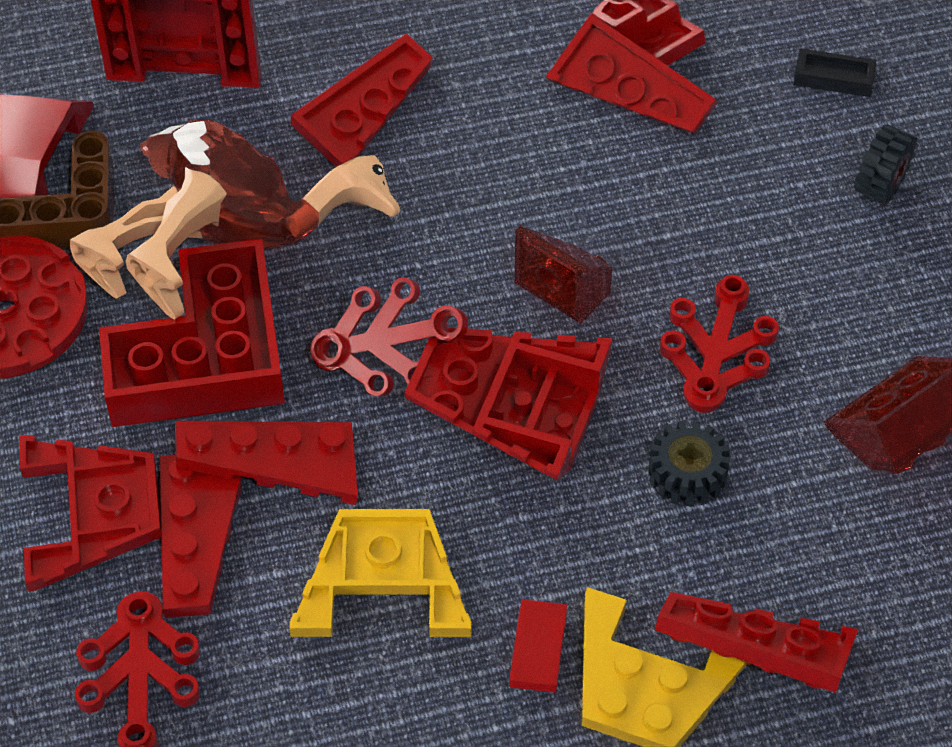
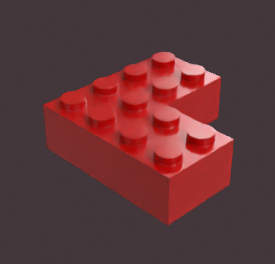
[99,238,285,427]

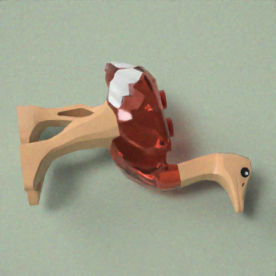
[70,120,400,320]

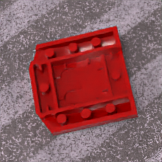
[90,0,262,88]

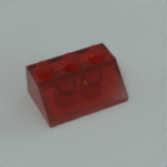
[824,356,952,474]

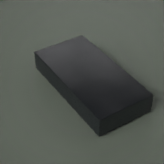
[793,48,877,97]

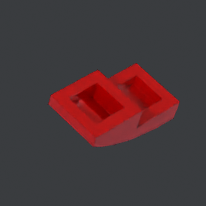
[509,599,567,693]

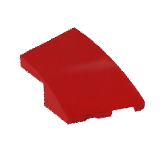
[592,0,706,66]

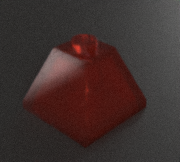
[515,226,612,324]

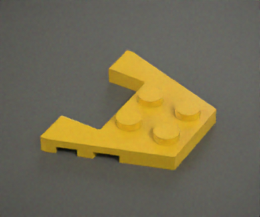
[289,509,471,637]
[582,587,750,747]

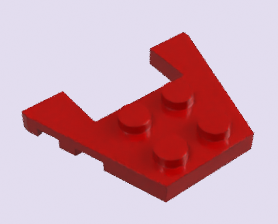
[19,435,161,592]

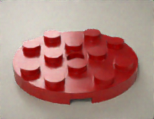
[0,236,88,379]

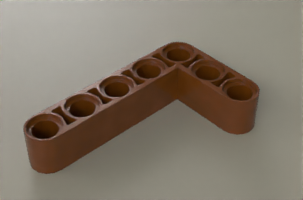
[0,131,114,249]

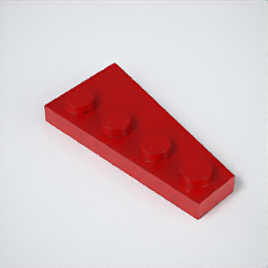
[546,14,718,134]
[290,33,433,167]
[175,421,358,505]
[160,454,243,618]
[655,592,858,693]

